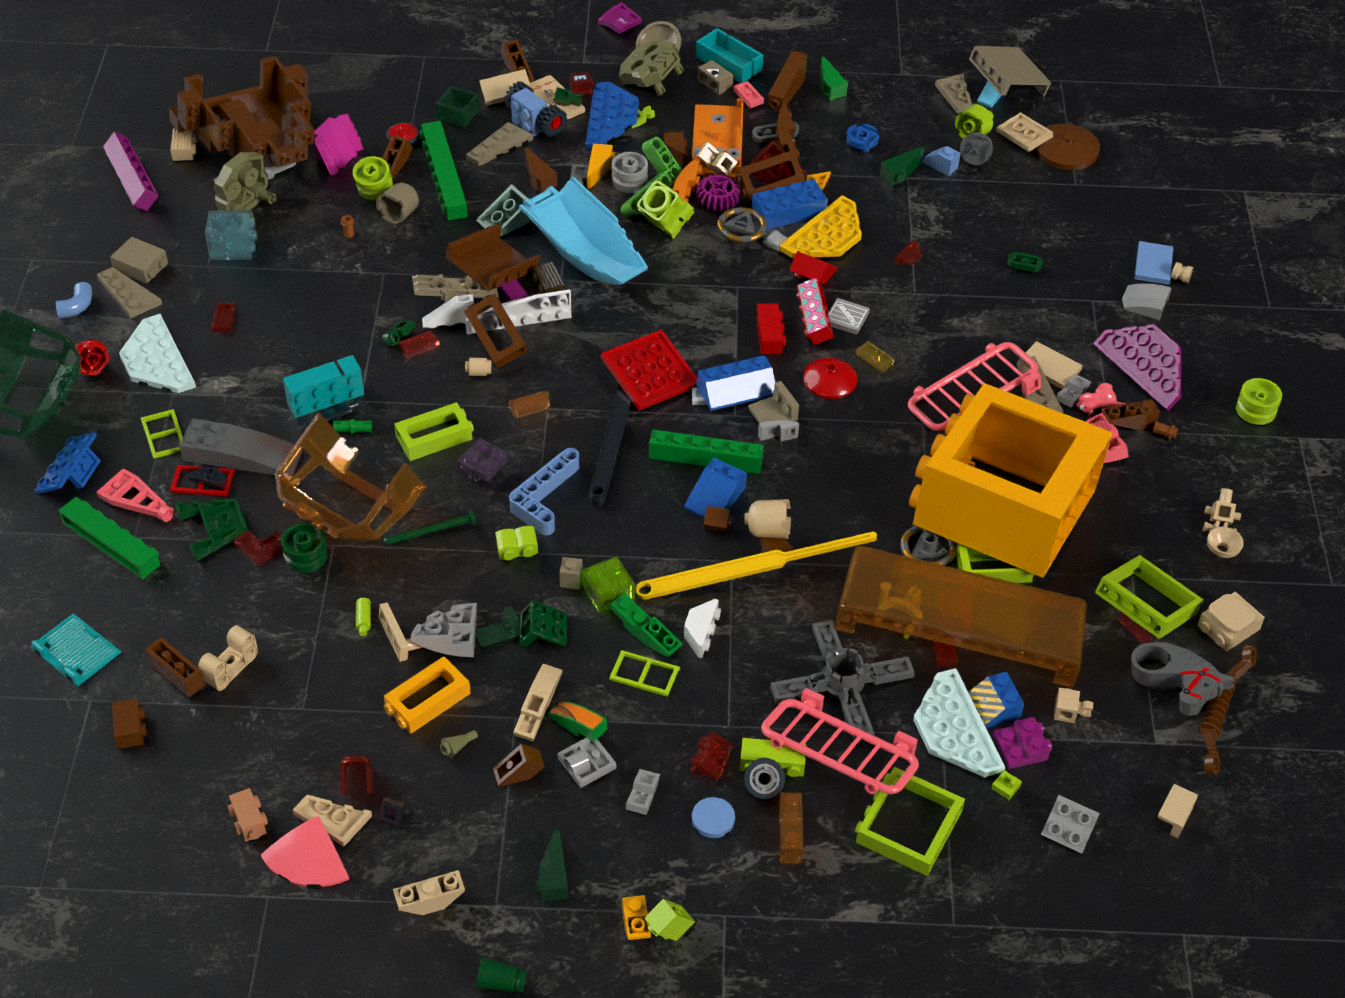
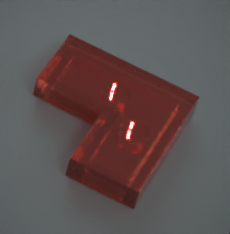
[233,530,282,566]

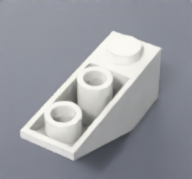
[422,294,474,328]

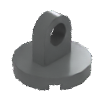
[960,132,993,166]

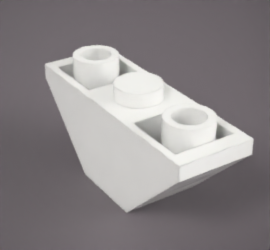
[684,599,721,658]

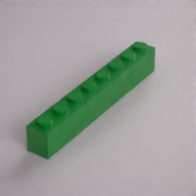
[419,121,468,220]

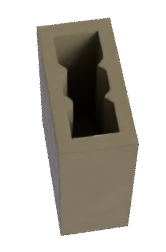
[110,237,168,284]

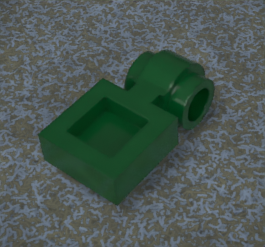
[382,320,416,346]

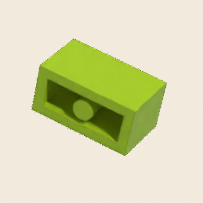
[644,899,695,941]

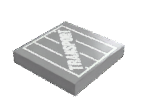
[829,298,870,335]

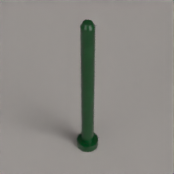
[384,510,476,545]

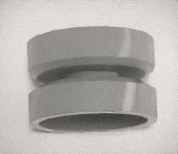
[612,152,648,193]

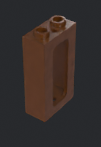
[735,150,806,204]
[464,293,529,369]

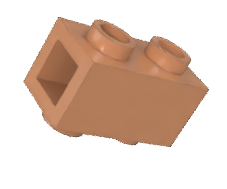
[227,788,268,842]

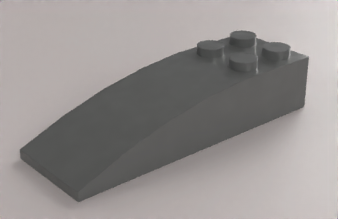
[179,418,303,477]

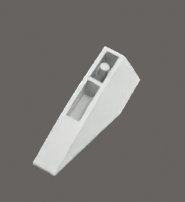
[465,290,571,334]

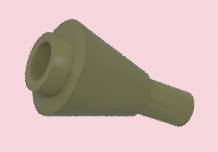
[440,730,478,758]

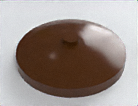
[1034,124,1100,170]

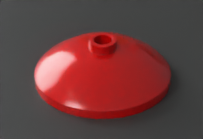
[803,357,857,399]

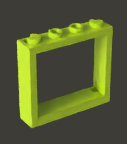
[1095,555,1204,639]
[855,767,965,876]

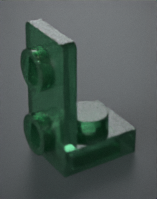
[475,606,520,647]

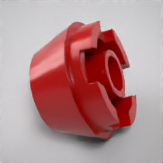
[72,340,109,375]

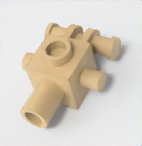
[1203,488,1241,532]

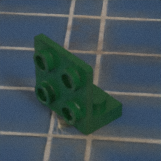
[519,600,567,647]

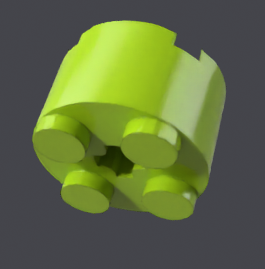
[955,104,993,139]

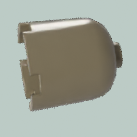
[376,183,419,225]

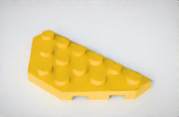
[779,195,862,258]

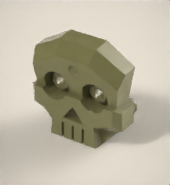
[619,39,684,95]
[213,152,276,222]

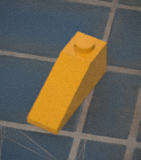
[587,144,616,189]

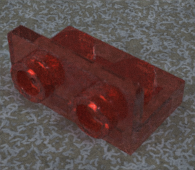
[690,731,733,781]

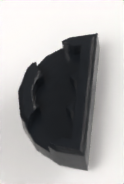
[188,467,226,489]

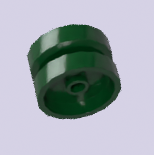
[281,523,327,573]

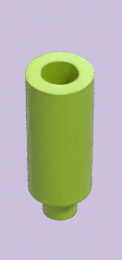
[356,598,371,636]

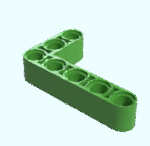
[621,137,682,218]

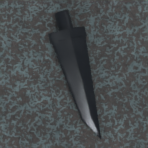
[298,400,359,428]

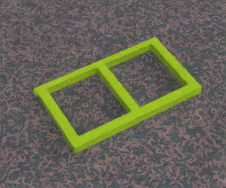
[141,409,183,459]
[609,650,680,697]

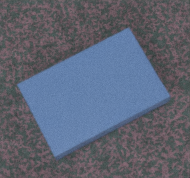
[1134,241,1173,285]

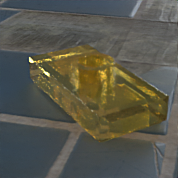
[856,341,895,372]

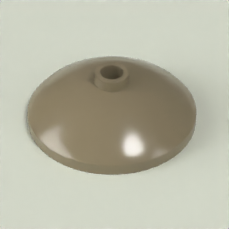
[636,21,681,51]

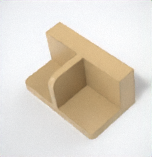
[1158,784,1198,838]

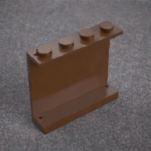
[445,223,540,291]

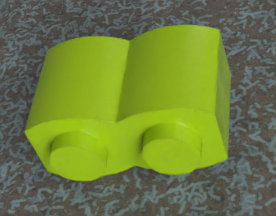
[495,526,538,560]

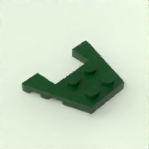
[175,499,248,562]

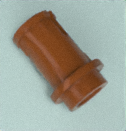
[340,215,354,238]
[1153,422,1178,440]

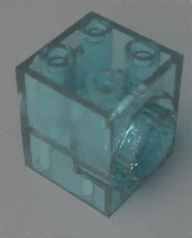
[205,210,258,260]

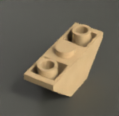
[393,870,465,915]

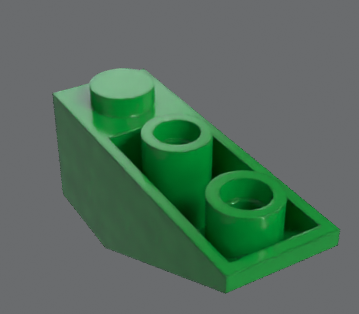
[821,57,848,100]

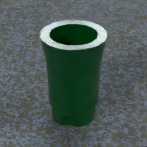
[476,956,527,992]

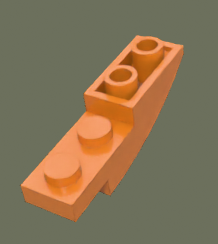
[673,158,703,203]

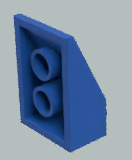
[684,458,747,519]

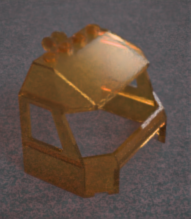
[275,413,426,540]

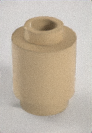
[465,358,491,376]

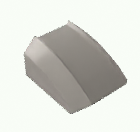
[1122,284,1171,320]

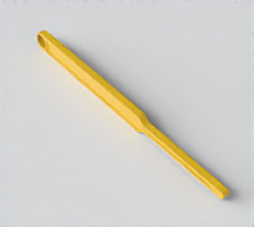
[636,532,877,600]

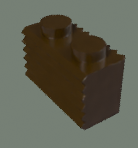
[532,262,565,294]

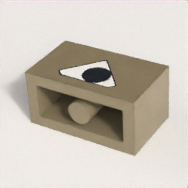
[698,60,733,95]

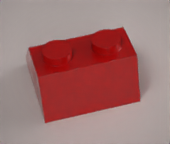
[789,251,837,284]

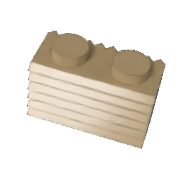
[170,128,198,161]

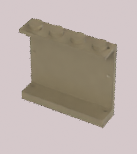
[969,46,1051,96]

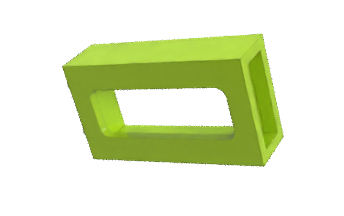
[394,402,474,461]
[956,543,1035,585]

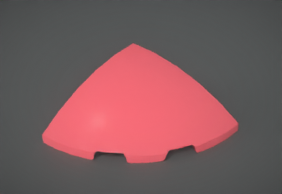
[1085,413,1129,463]
[261,815,349,887]

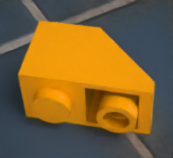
[622,895,651,940]

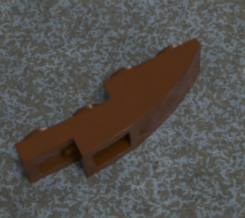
[776,103,800,159]

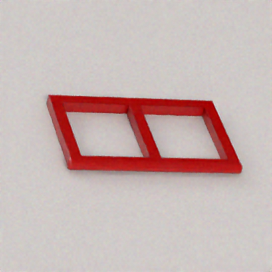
[170,465,235,496]

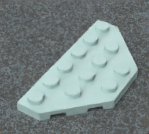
[119,314,196,393]
[913,668,1005,777]

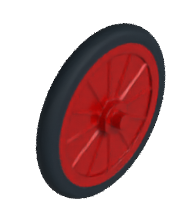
[386,122,420,144]

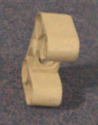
[198,625,258,691]

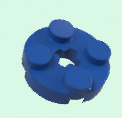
[846,124,879,152]

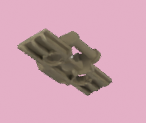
[412,274,499,303]

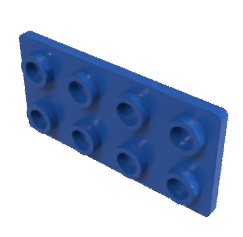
[34,432,101,494]

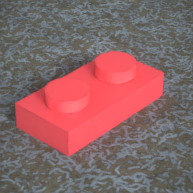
[734,81,764,108]

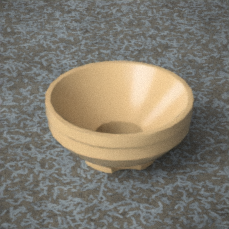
[1207,527,1243,558]

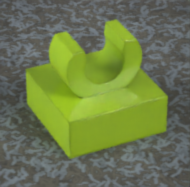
[991,770,1022,800]

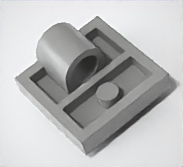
[557,738,616,788]
[1041,795,1100,853]

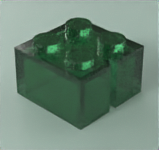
[435,86,480,128]

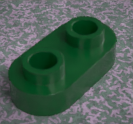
[1008,252,1043,272]

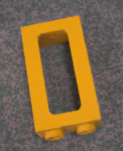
[384,656,471,734]

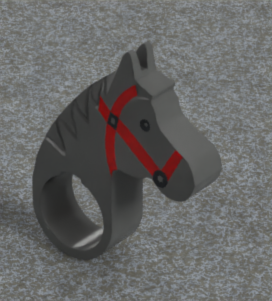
[1131,642,1234,716]

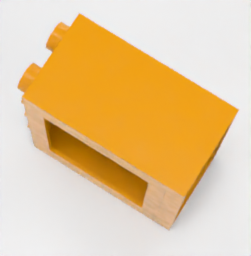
[909,383,1113,578]

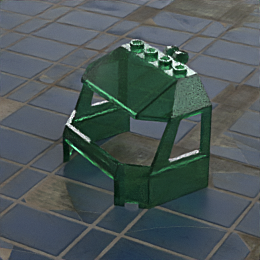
[0,309,82,439]

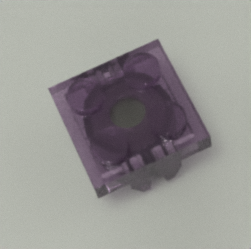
[457,438,510,482]

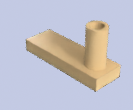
[378,603,423,662]

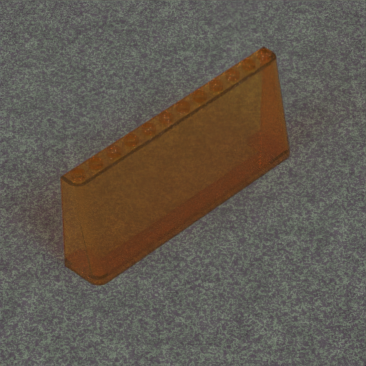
[834,546,1087,688]

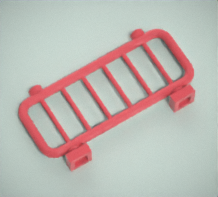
[908,342,1041,431]
[761,688,919,794]

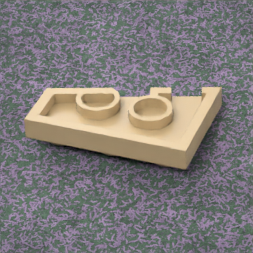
[293,795,372,847]

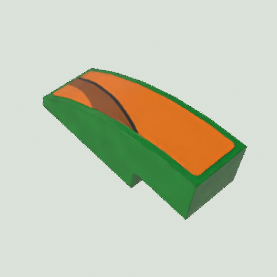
[547,701,607,742]

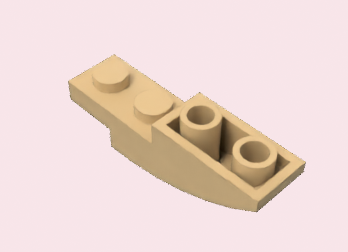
[513,664,563,742]

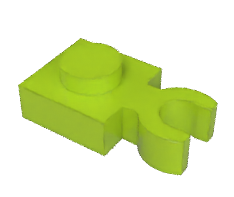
[631,106,655,129]

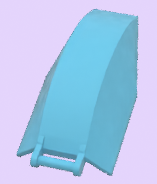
[519,177,648,285]

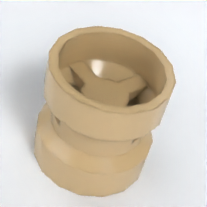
[1171,262,1193,284]

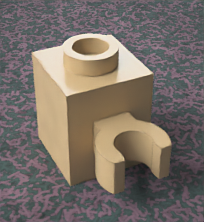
[1054,688,1093,723]

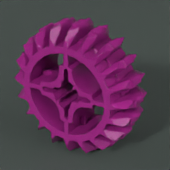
[696,173,741,211]

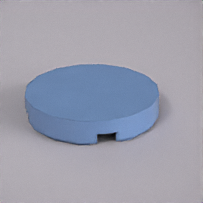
[692,797,735,838]

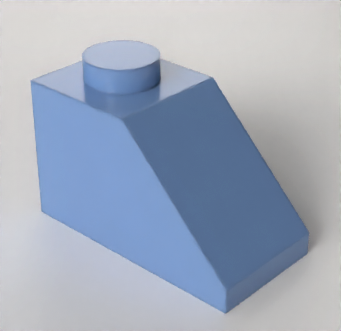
[922,146,960,176]

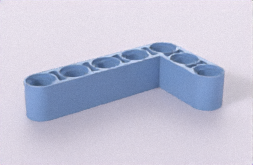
[509,448,579,535]

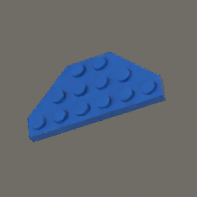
[585,82,639,149]

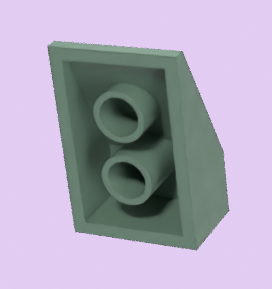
[476,184,531,237]

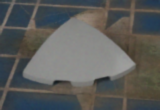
[411,603,477,657]

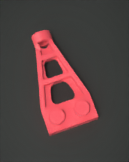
[96,469,174,522]

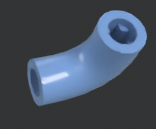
[56,282,92,319]

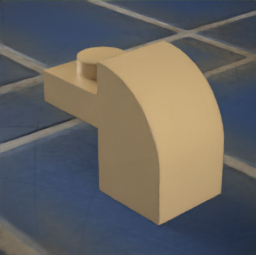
[696,142,737,176]

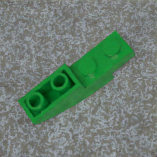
[610,593,683,657]

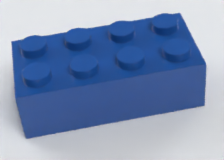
[752,179,828,230]

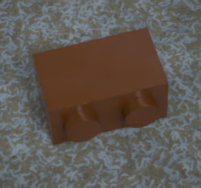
[112,698,147,749]

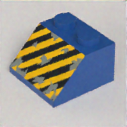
[968,672,1024,728]

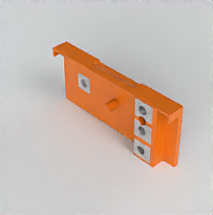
[692,99,743,177]

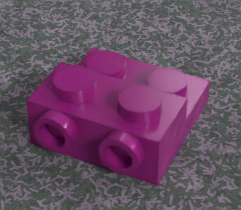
[993,717,1052,769]

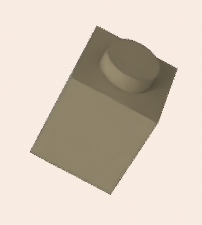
[559,557,583,590]

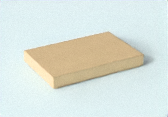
[480,69,531,106]
[996,113,1053,152]
[1020,341,1083,389]

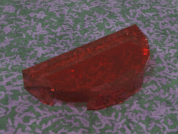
[895,240,921,264]

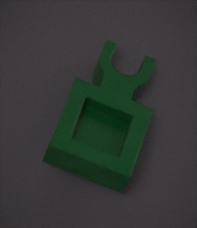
[554,87,583,106]

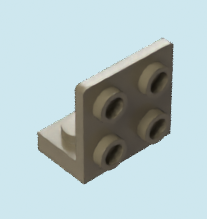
[748,381,799,423]

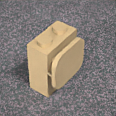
[1197,592,1265,652]

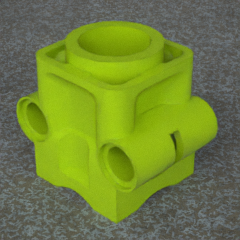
[637,181,694,239]

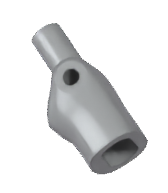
[761,231,788,252]

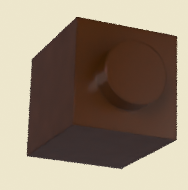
[703,506,733,533]

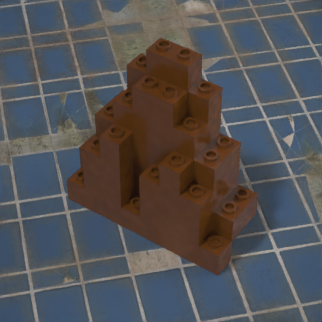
[169,56,314,168]

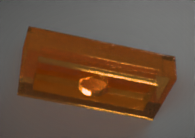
[509,391,550,418]

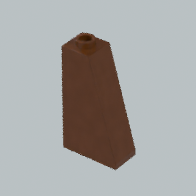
[767,50,807,111]

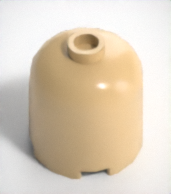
[745,499,791,539]

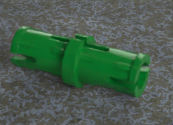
[333,419,372,434]

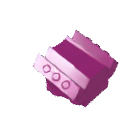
[314,114,364,175]

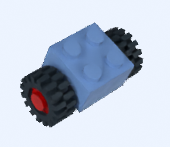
[504,81,567,137]

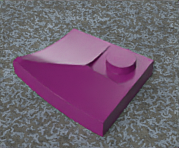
[598,2,642,34]

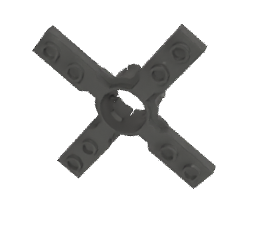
[770,620,915,742]

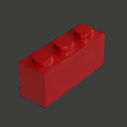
[756,303,786,354]

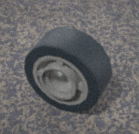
[744,758,785,799]

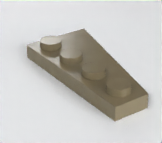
[466,122,533,166]
[1017,356,1063,413]

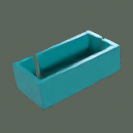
[696,28,764,83]
[283,355,364,418]

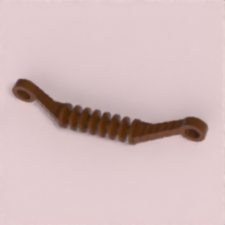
[1199,646,1257,775]

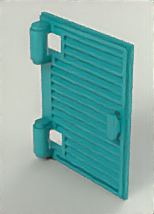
[30,613,121,686]

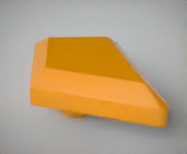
[807,171,831,190]

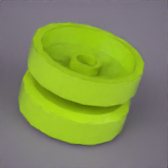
[353,156,393,200]
[1236,378,1282,425]

